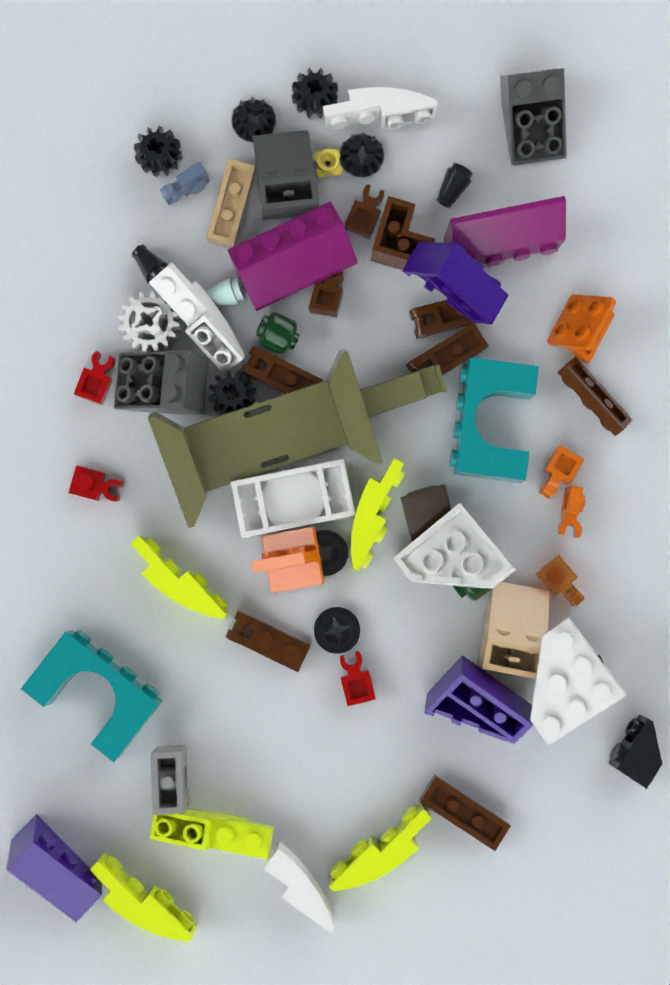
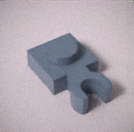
[160,162,209,205]

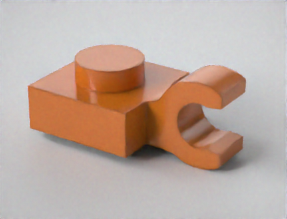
[539,445,584,499]
[557,485,586,538]

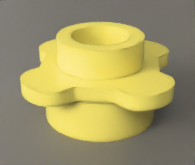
[313,149,343,179]

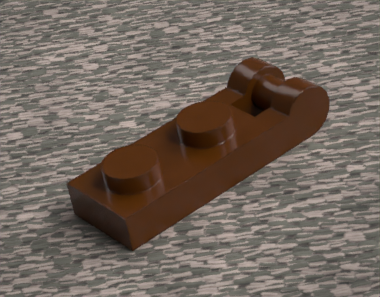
[409,300,475,339]
[406,322,489,376]
[240,346,323,394]
[225,610,311,672]

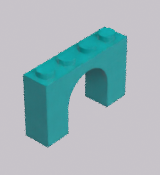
[449,357,539,483]
[21,630,163,762]

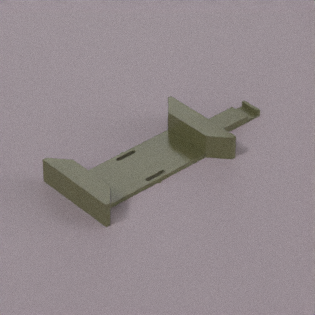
[148,349,447,528]

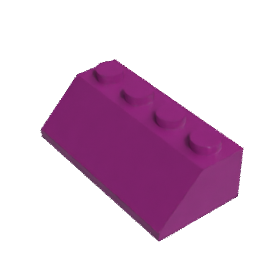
[444,196,566,266]
[227,201,358,311]

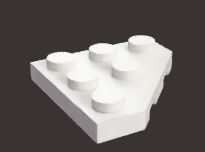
[393,503,516,589]
[530,618,625,745]

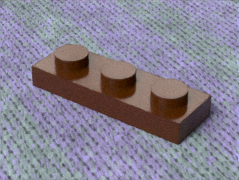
[557,357,632,436]
[419,774,511,851]

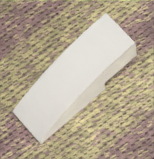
[264,841,334,933]

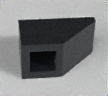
[608,715,663,789]

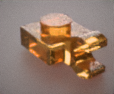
[535,555,585,606]

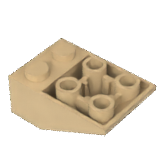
[477,581,550,679]

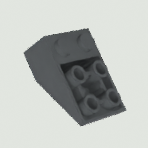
[500,68,567,165]
[252,130,319,220]
[114,350,209,415]

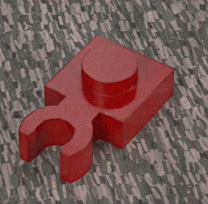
[73,351,116,406]
[68,465,124,502]
[340,651,376,707]

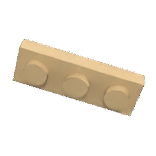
[206,158,256,248]

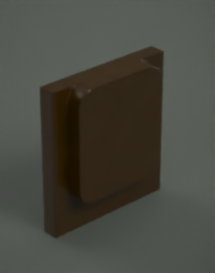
[400,484,451,542]

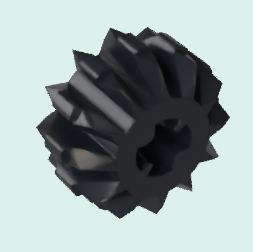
[292,67,338,119]
[134,125,182,178]
[208,370,257,415]

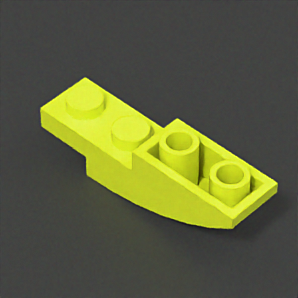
[351,458,405,572]
[131,536,229,619]
[329,803,432,892]
[150,809,274,860]
[90,852,197,942]

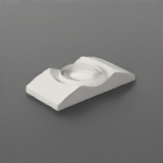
[230,459,355,539]

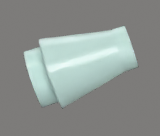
[205,276,245,306]

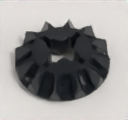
[231,97,276,142]
[340,132,384,178]
[316,530,348,576]
[314,607,360,654]

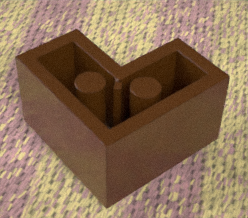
[371,196,435,270]

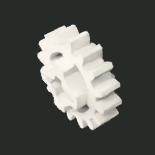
[118,291,181,352]

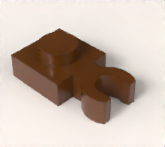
[344,184,384,239]
[309,271,344,318]

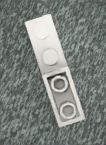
[323,87,438,130]
[149,262,245,374]

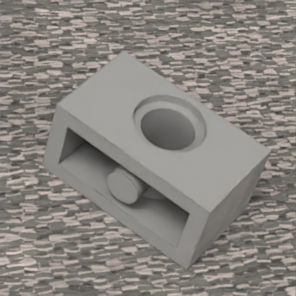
[151,745,189,815]

